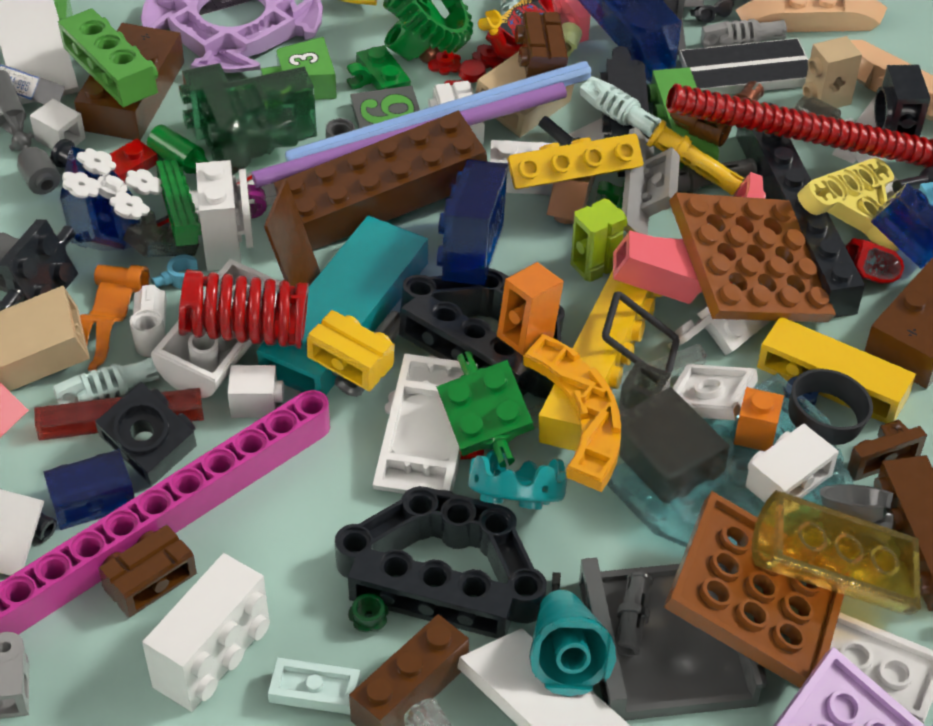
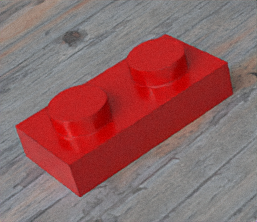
[84,138,158,183]

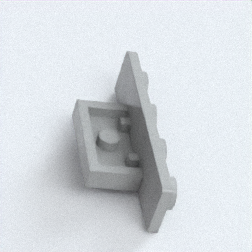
[622,127,680,235]

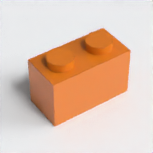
[497,262,564,355]

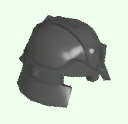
[820,484,893,553]

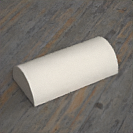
[151,259,281,398]

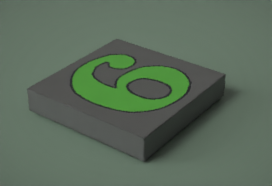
[350,86,420,129]

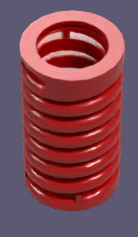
[178,269,309,349]

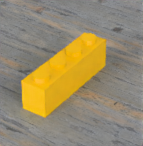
[757,317,916,424]

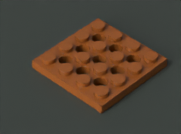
[669,192,836,322]
[663,491,850,688]

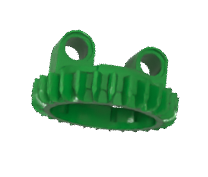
[383,0,473,61]

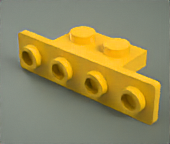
[507,133,644,190]

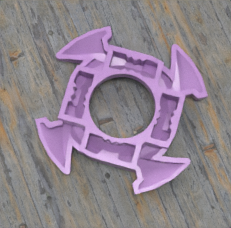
[141,0,323,73]

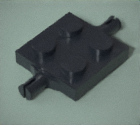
[0,219,79,311]

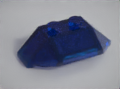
[578,0,682,84]
[60,146,145,251]

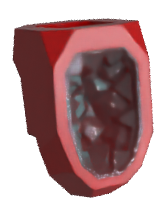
[845,238,904,284]

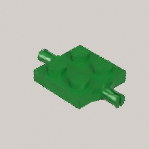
[436,351,535,467]

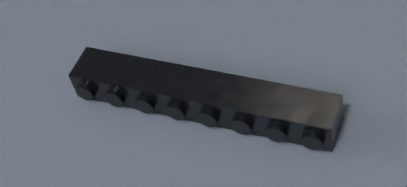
[736,103,865,318]

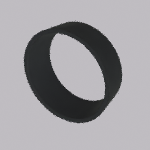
[788,369,873,445]

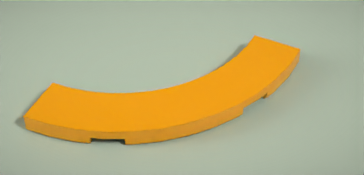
[523,334,621,492]

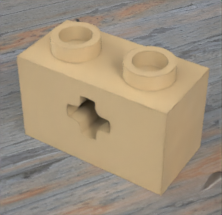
[803,36,862,113]

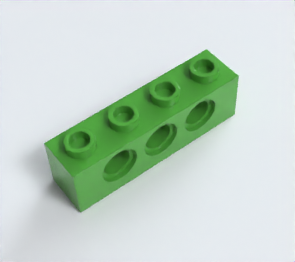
[57,8,158,107]

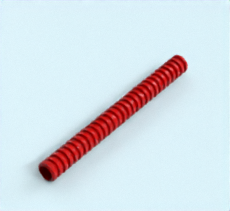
[666,83,933,168]

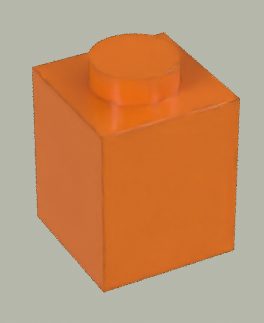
[733,387,784,452]

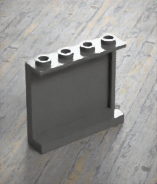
[579,557,767,721]

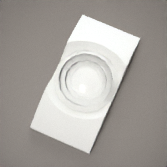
[373,354,478,494]

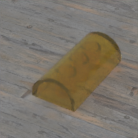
[752,490,921,615]

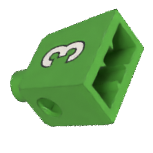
[260,37,337,101]

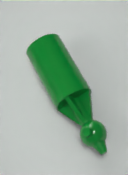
[147,124,209,174]

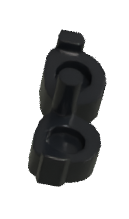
[690,0,734,22]

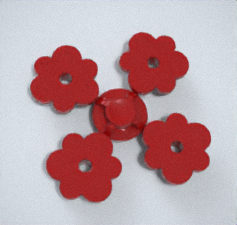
[428,44,506,85]

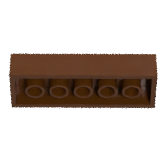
[273,110,490,251]

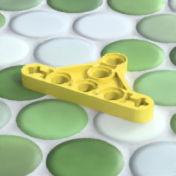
[797,158,905,252]

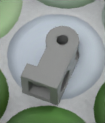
[0,632,30,719]

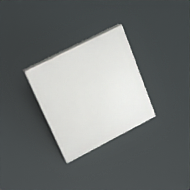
[0,489,44,576]

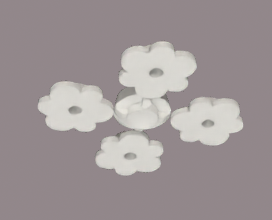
[62,148,162,220]

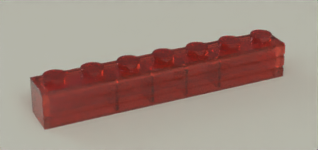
[35,388,204,441]

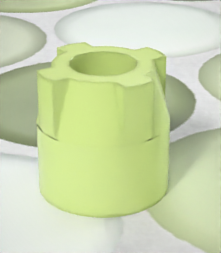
[562,22,582,57]

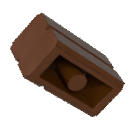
[515,12,568,78]
[98,525,197,618]

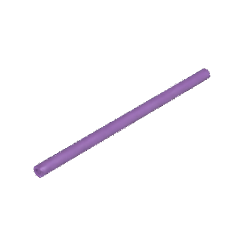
[251,82,567,188]

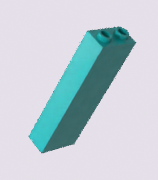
[257,216,428,395]

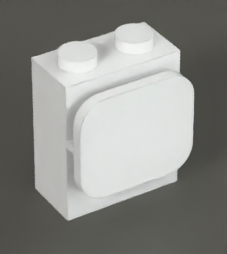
[196,160,254,271]

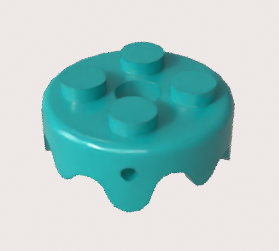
[468,450,568,510]

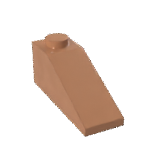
[546,176,596,224]

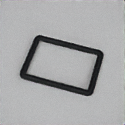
[602,291,680,385]

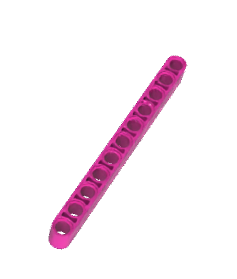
[0,390,330,635]

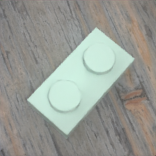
[268,657,361,715]

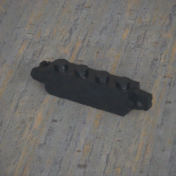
[599,46,650,177]

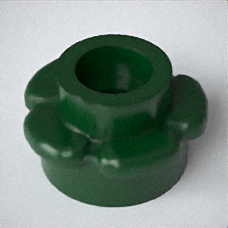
[348,593,389,633]

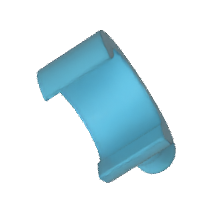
[151,254,199,289]

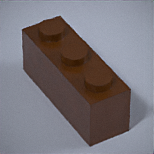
[349,614,469,726]

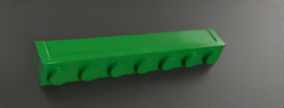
[156,159,202,246]

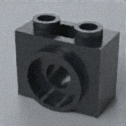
[874,64,931,137]
[95,382,197,486]

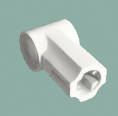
[129,285,167,357]

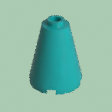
[529,590,616,696]

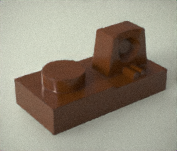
[847,419,927,481]

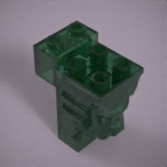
[179,63,317,176]

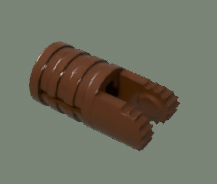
[670,112,732,147]

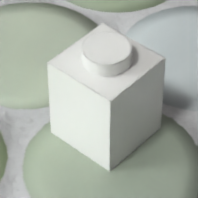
[30,99,86,149]
[228,365,284,418]

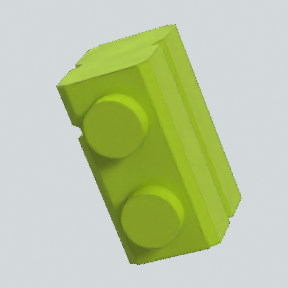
[570,198,627,282]

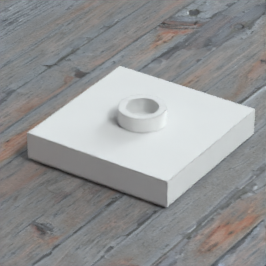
[662,364,758,421]

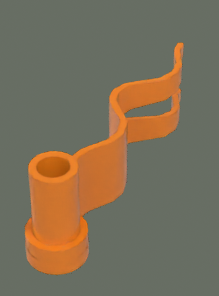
[80,264,150,371]

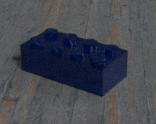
[437,160,508,285]

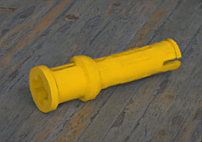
[646,119,744,196]

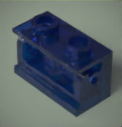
[871,183,933,269]
[43,449,135,530]

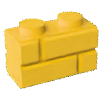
[307,310,395,392]

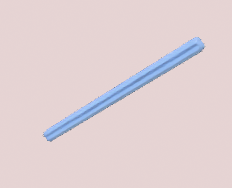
[285,61,592,161]

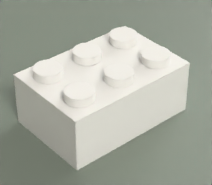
[142,553,270,712]

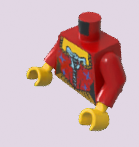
[478,0,555,60]

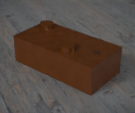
[74,23,184,141]
[864,258,933,389]

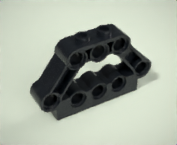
[399,268,565,399]
[334,486,547,639]

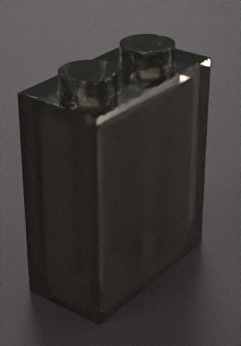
[619,387,730,504]

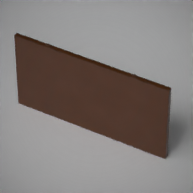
[264,179,321,286]

